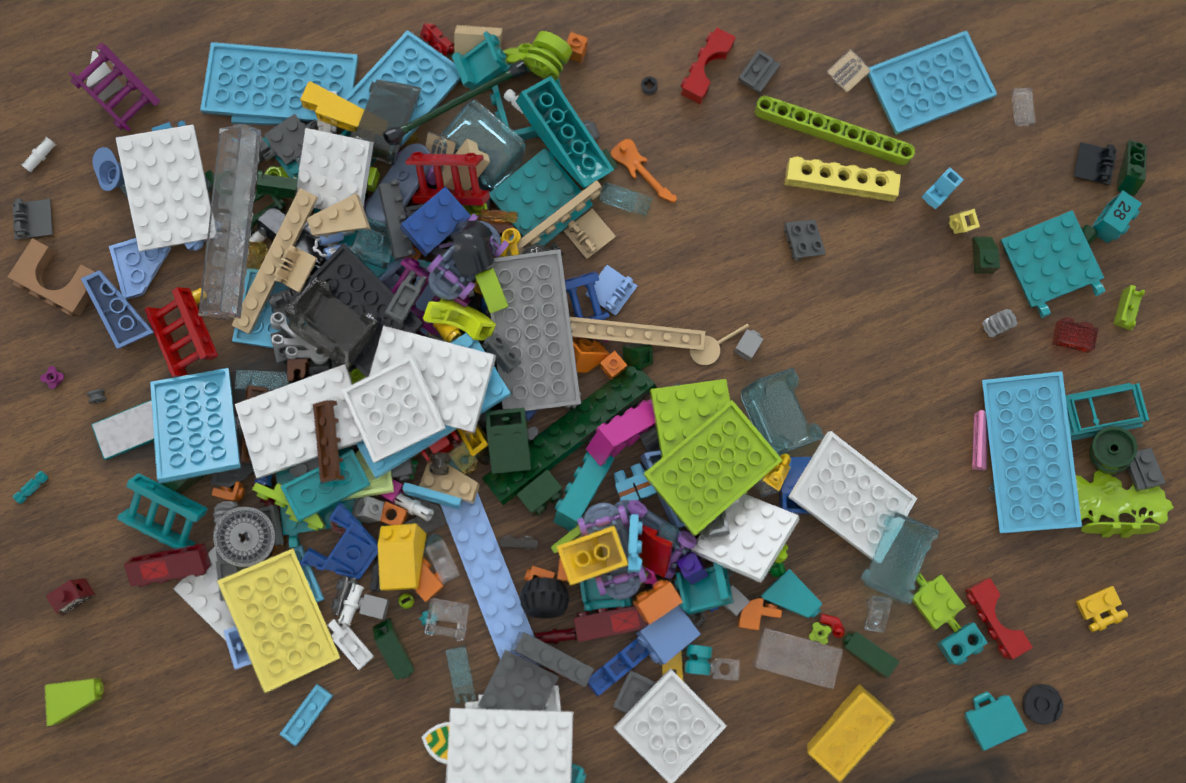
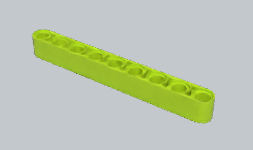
[755,96,915,165]

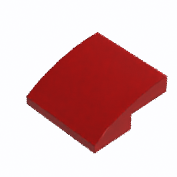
[637,525,673,577]

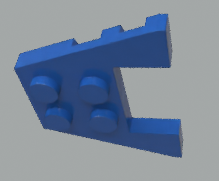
[300,502,378,579]

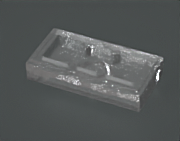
[1012,88,1035,125]

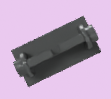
[483,333,521,374]
[331,575,358,616]

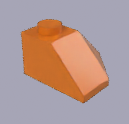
[572,337,610,373]

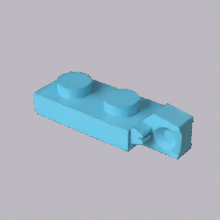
[628,514,642,572]

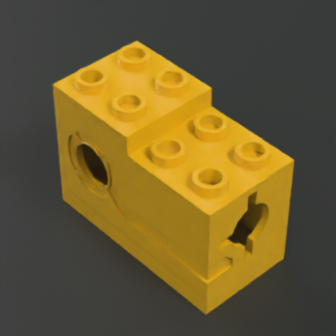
[807,684,895,782]

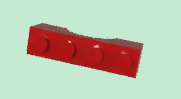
[680,27,736,105]
[965,578,1033,660]

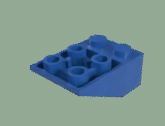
[779,457,812,515]

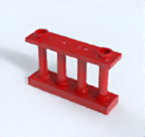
[405,152,490,206]
[144,287,218,377]

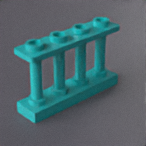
[117,473,208,549]

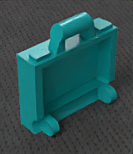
[580,577,632,611]
[963,691,1027,751]

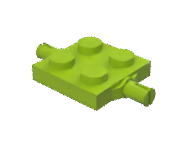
[910,573,966,632]

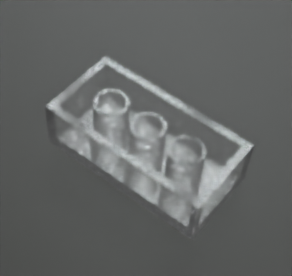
[752,628,843,689]

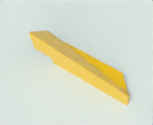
[300,81,388,139]

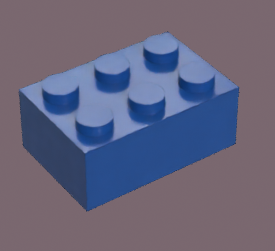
[399,187,471,257]

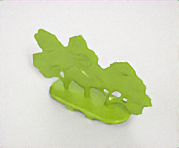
[1075,470,1174,538]

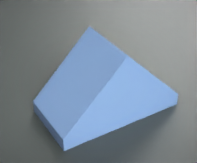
[223,627,252,669]

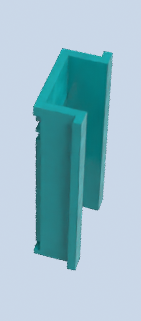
[1065,383,1149,441]

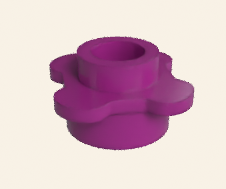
[40,366,64,389]

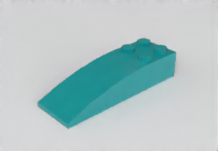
[515,76,614,188]

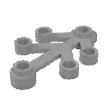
[270,312,330,364]

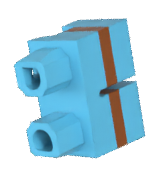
[614,463,657,501]

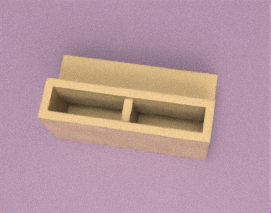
[454,25,502,56]
[442,139,490,190]

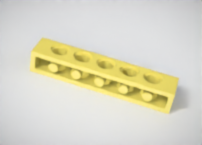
[784,157,901,202]

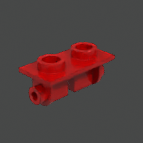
[420,23,454,57]

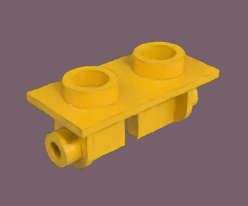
[762,454,791,491]

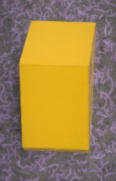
[457,424,488,456]

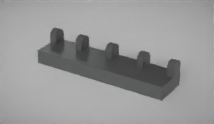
[378,180,416,260]

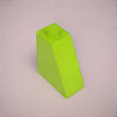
[45,678,104,726]

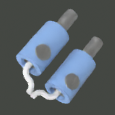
[312,231,361,260]

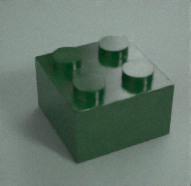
[517,469,563,516]

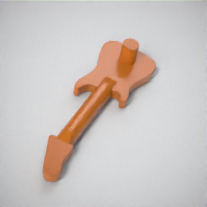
[610,139,677,203]

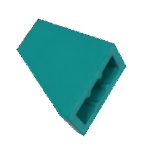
[759,569,822,618]

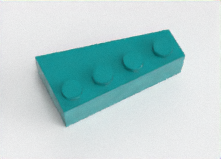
[553,451,615,532]

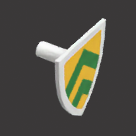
[422,722,450,764]

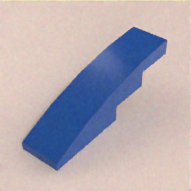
[587,637,650,697]

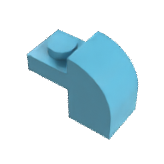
[922,168,964,209]

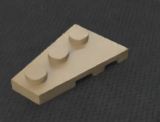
[307,194,371,237]
[419,454,480,504]

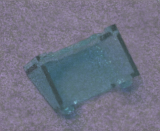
[437,99,526,190]
[741,368,824,456]
[862,511,940,605]

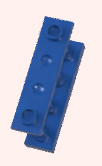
[565,271,610,321]

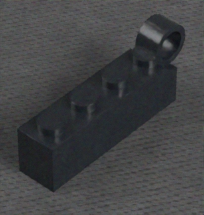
[257,206,326,281]

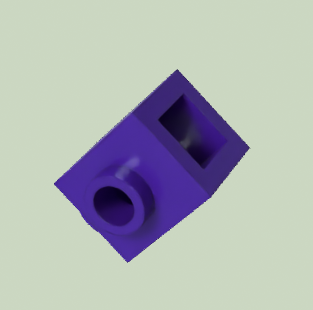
[677,552,709,585]

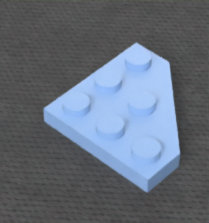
[109,238,171,300]

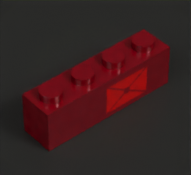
[124,543,212,587]
[574,606,648,642]

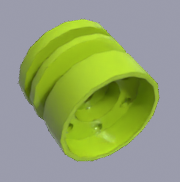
[523,31,572,81]

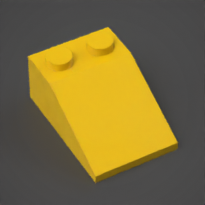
[378,524,426,591]
[557,526,628,585]

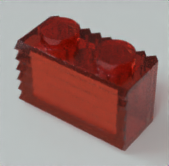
[1052,318,1099,353]

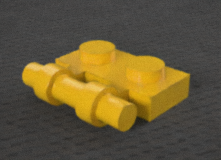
[1076,586,1128,632]

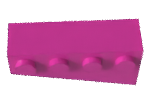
[586,399,656,467]

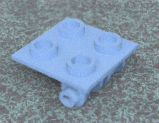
[585,265,637,316]

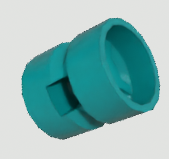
[684,644,713,675]

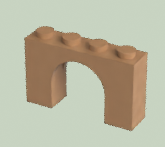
[8,238,94,317]

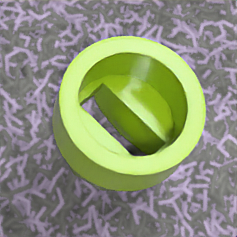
[398,593,415,609]

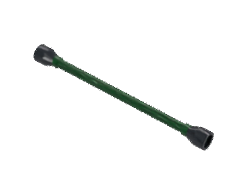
[383,60,527,146]

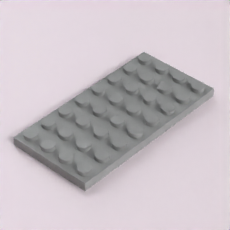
[485,249,581,411]

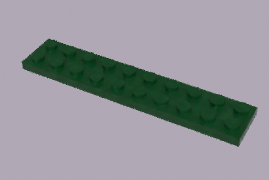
[482,366,657,506]

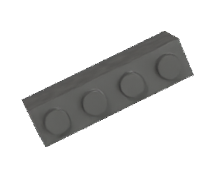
[510,632,594,687]

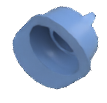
[93,147,125,191]

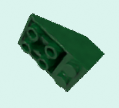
[485,407,531,474]

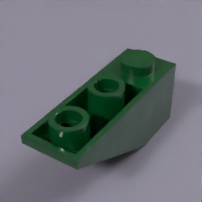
[1117,140,1147,196]

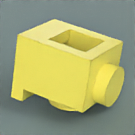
[949,209,980,234]

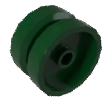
[1089,426,1137,475]

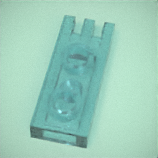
[599,182,653,216]
[446,646,476,704]

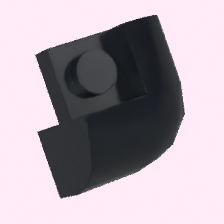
[451,221,495,276]

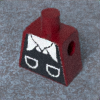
[46,578,96,616]

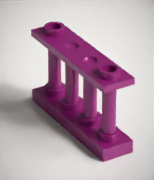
[68,43,160,132]
[390,257,471,341]

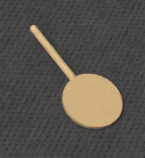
[690,324,749,366]

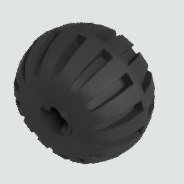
[520,578,569,619]

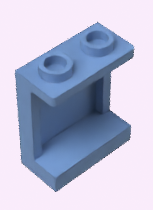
[636,605,700,665]

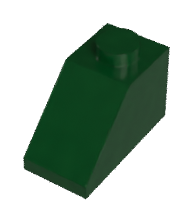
[972,237,1000,274]

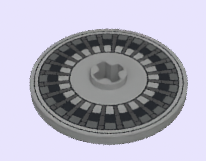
[214,507,275,567]

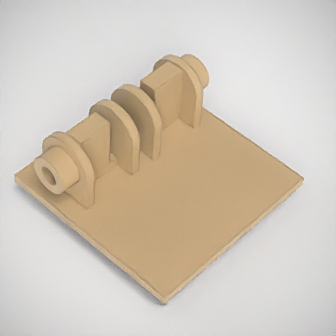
[564,208,616,259]
[273,245,317,293]

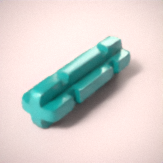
[13,471,48,504]

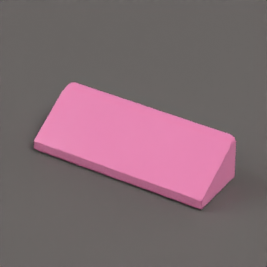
[972,410,988,471]

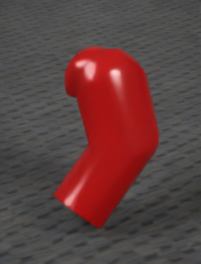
[819,613,845,638]

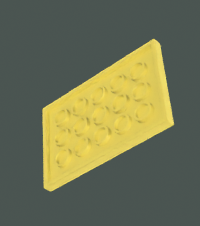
[217,549,340,693]

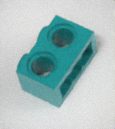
[937,622,987,665]

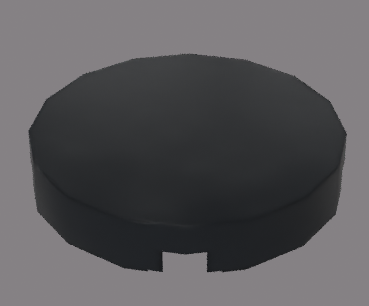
[1022,684,1063,725]

